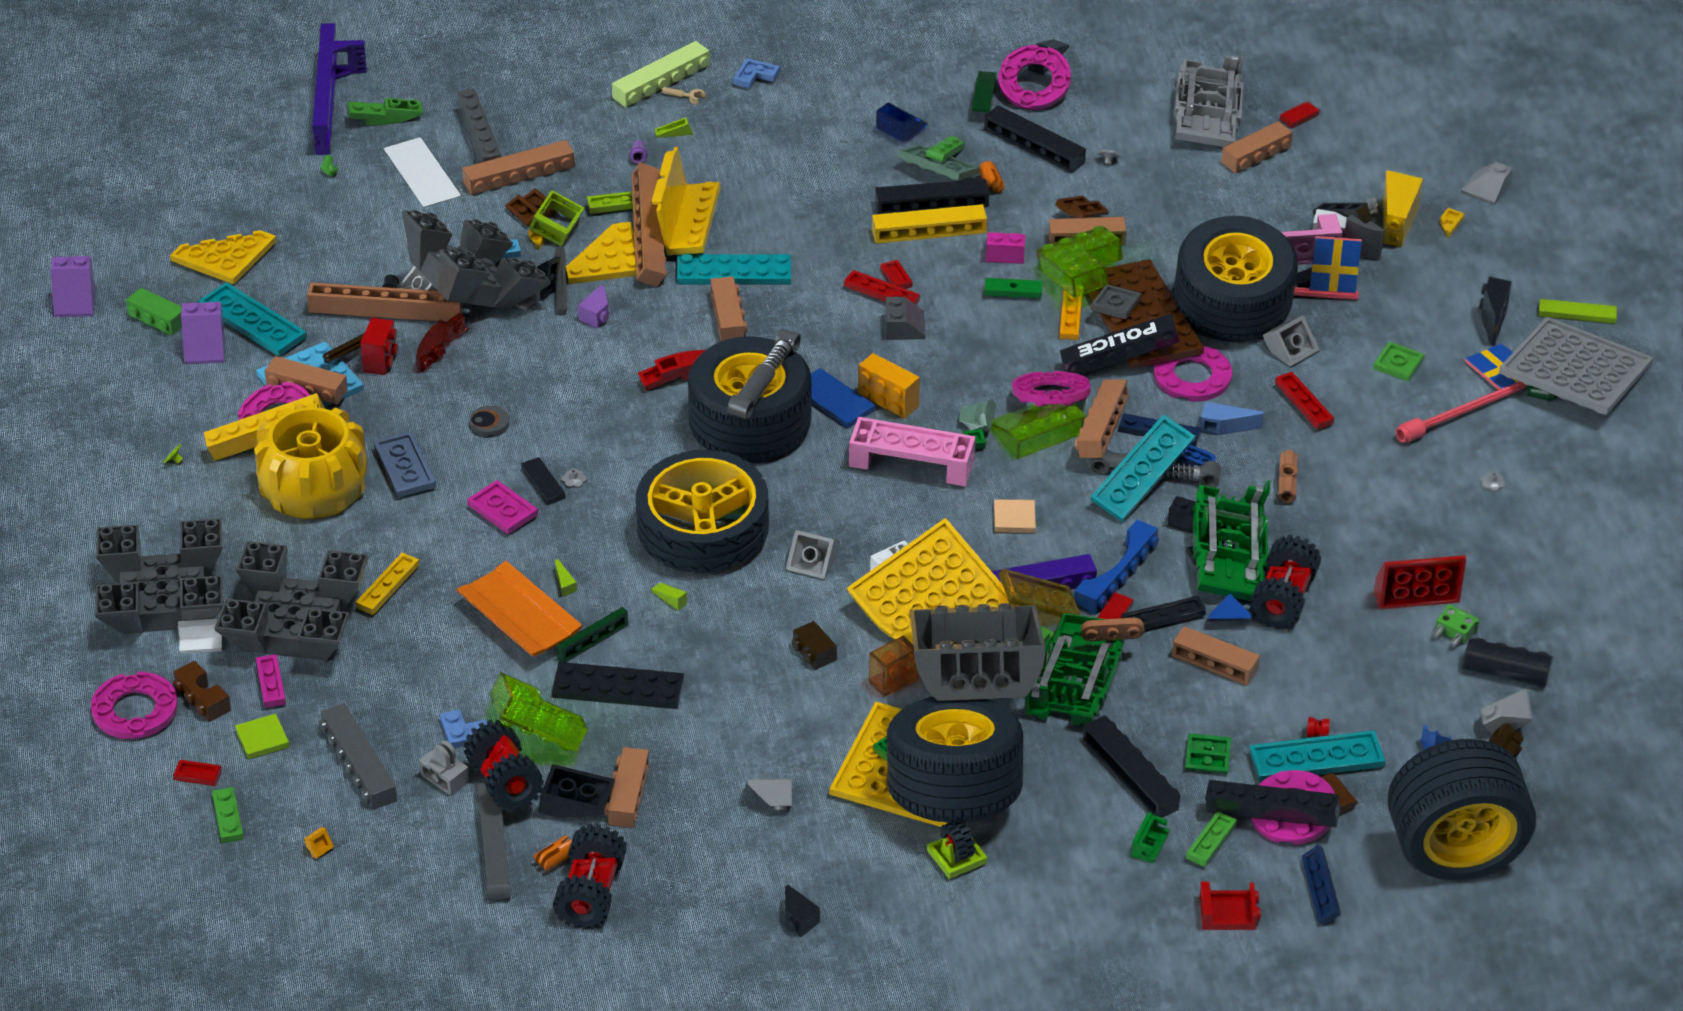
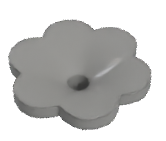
[1098,149,1121,165]
[1366,197,1379,216]
[561,469,587,488]
[1480,472,1505,492]

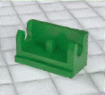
[1131,812,1169,864]

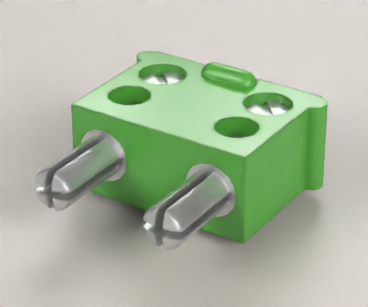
[1431,604,1479,648]

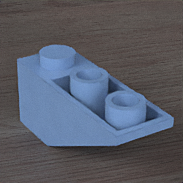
[1200,402,1264,435]

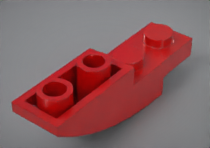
[638,350,705,391]

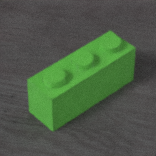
[126,288,182,335]

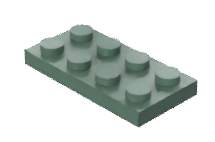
[898,144,980,181]

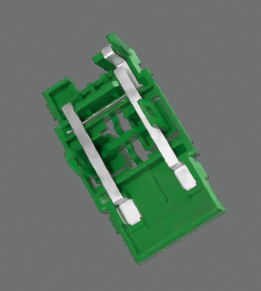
[1193,479,1270,601]
[1025,613,1125,725]

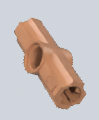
[1278,450,1298,503]

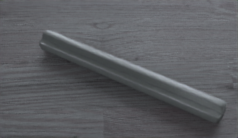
[555,248,567,314]

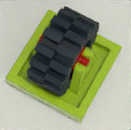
[927,822,988,879]

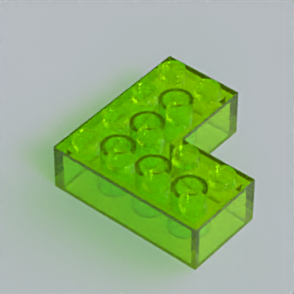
[1036,226,1123,298]
[489,672,588,752]

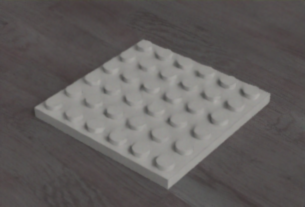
[1499,317,1653,415]

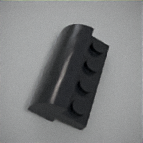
[1462,638,1554,687]

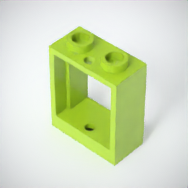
[529,190,584,247]

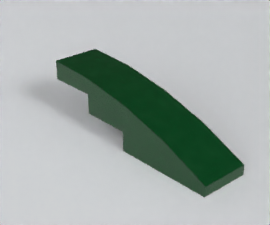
[972,71,997,113]

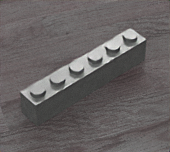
[457,89,501,163]
[319,703,397,810]

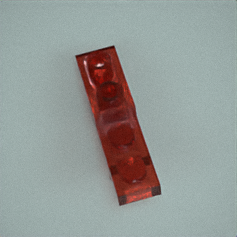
[416,313,466,373]

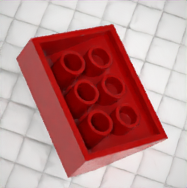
[1374,555,1467,609]

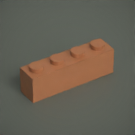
[1221,121,1293,173]
[1048,217,1126,248]
[711,276,747,342]
[265,356,348,404]
[1172,626,1260,686]
[605,747,649,828]

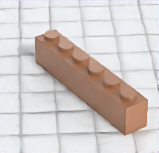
[462,140,575,195]
[1075,380,1129,458]

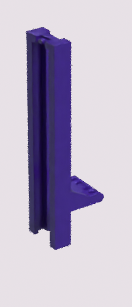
[313,23,367,155]

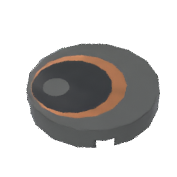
[470,406,509,437]

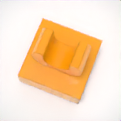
[304,827,334,858]

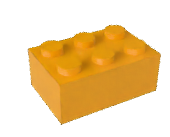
[858,353,920,419]

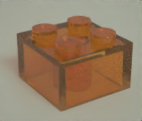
[869,635,918,697]

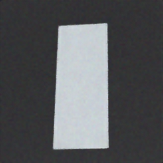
[384,137,461,207]

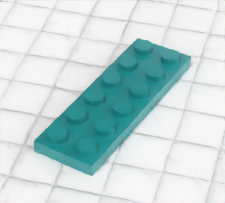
[677,254,791,285]
[198,282,307,356]
[1090,414,1196,523]
[1249,730,1386,782]

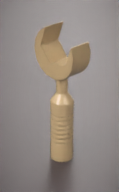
[662,87,705,105]

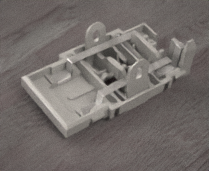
[1174,48,1244,147]

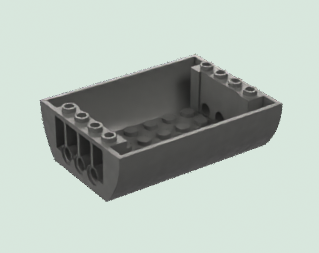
[910,603,1045,701]

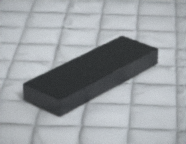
[521,457,566,505]

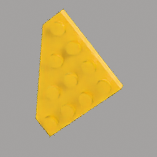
[566,222,636,284]
[170,230,277,284]

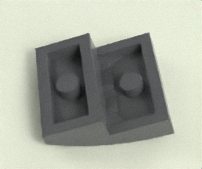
[1344,215,1384,261]

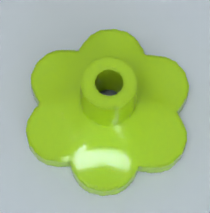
[163,444,183,463]

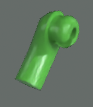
[321,155,338,176]

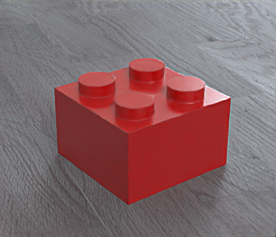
[360,317,399,375]

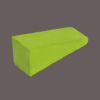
[655,117,693,138]
[555,559,577,597]
[651,582,687,610]

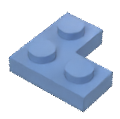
[733,58,780,88]
[440,709,487,748]

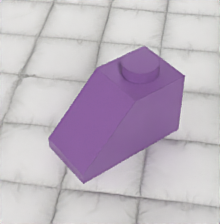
[578,285,609,328]

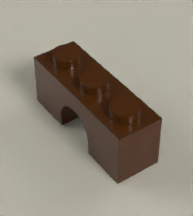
[173,660,231,722]

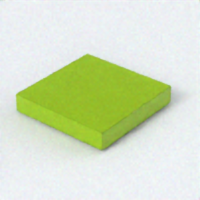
[235,713,290,759]

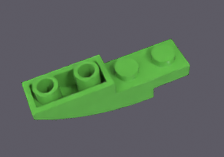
[347,98,423,126]

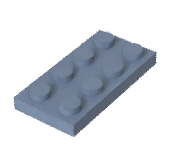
[373,431,436,497]

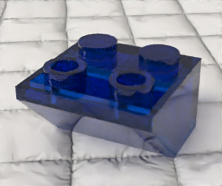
[876,102,927,143]

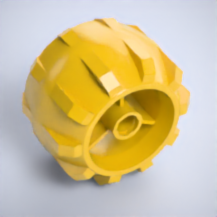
[254,403,367,520]

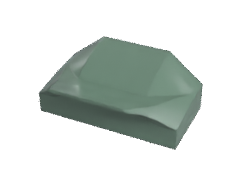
[959,399,996,433]

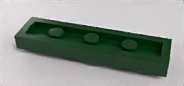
[557,607,628,662]

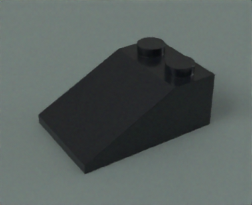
[1479,276,1512,346]
[539,764,615,818]

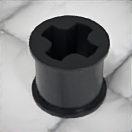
[382,275,399,288]

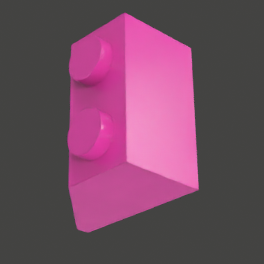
[986,232,1025,264]

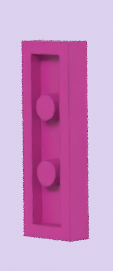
[256,654,286,708]

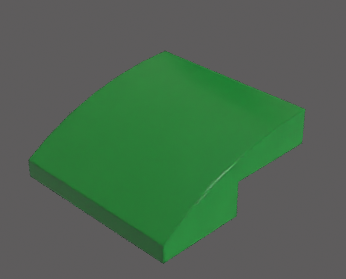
[1185,733,1231,774]

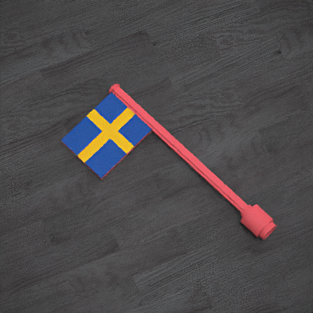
[1294,236,1362,301]
[1396,343,1528,443]

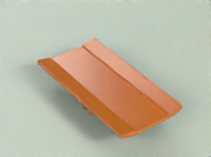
[456,561,582,657]

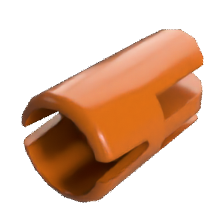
[979,161,1004,193]
[533,835,572,872]

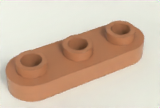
[1081,618,1144,641]

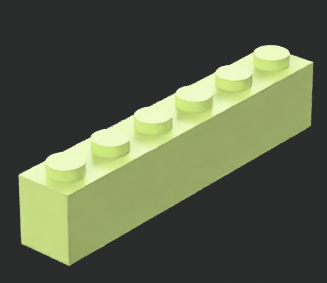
[612,41,710,108]

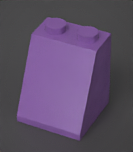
[51,256,96,317]
[181,302,226,364]

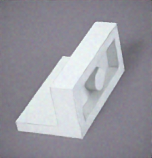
[178,619,222,654]

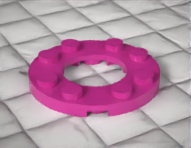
[998,45,1071,110]
[1154,346,1232,402]
[1012,371,1091,407]
[238,382,310,448]
[91,672,178,739]
[1251,770,1335,845]

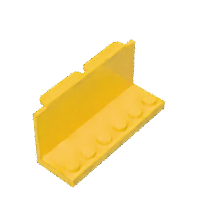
[652,147,721,255]

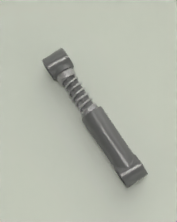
[727,328,801,419]
[1090,449,1221,488]

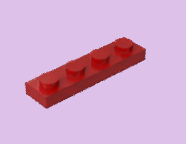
[844,270,920,305]
[1275,372,1334,430]

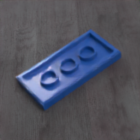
[811,368,876,429]

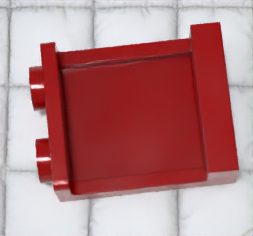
[1199,882,1261,930]

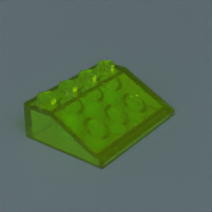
[991,403,1086,460]

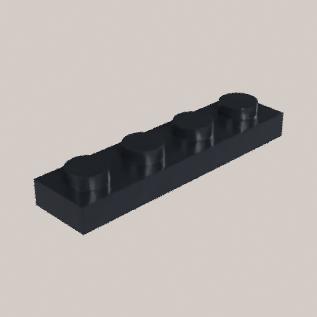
[1121,596,1206,630]

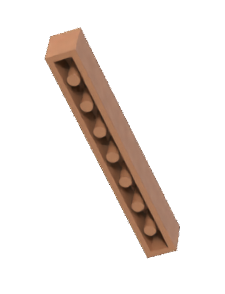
[631,162,667,287]
[307,282,464,323]

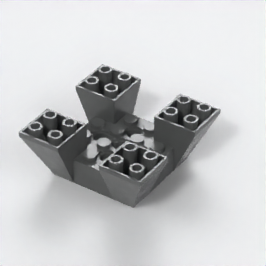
[402,210,551,309]
[95,518,223,634]
[215,541,368,660]

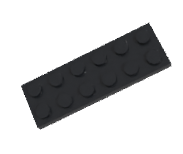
[552,662,684,709]

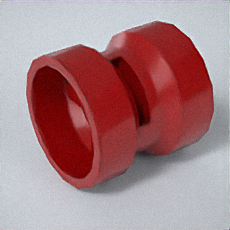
[1306,717,1330,738]

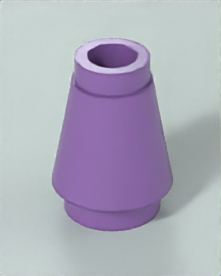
[629,140,648,164]

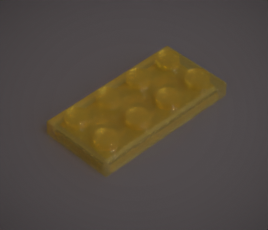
[999,568,1080,617]

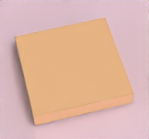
[994,499,1036,533]

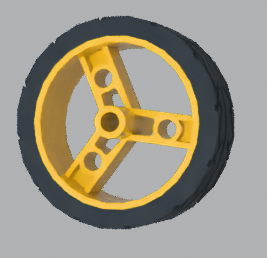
[636,450,769,573]

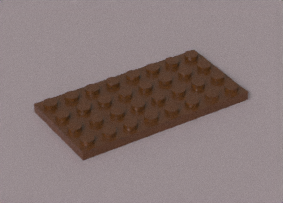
[1079,259,1204,369]

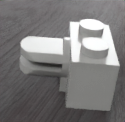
[419,740,469,796]

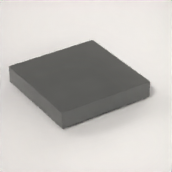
[1091,284,1142,319]

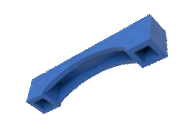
[1074,519,1159,615]

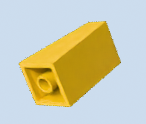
[1382,170,1423,247]

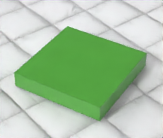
[1373,342,1425,382]

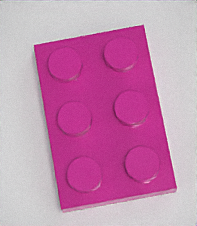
[467,480,538,534]

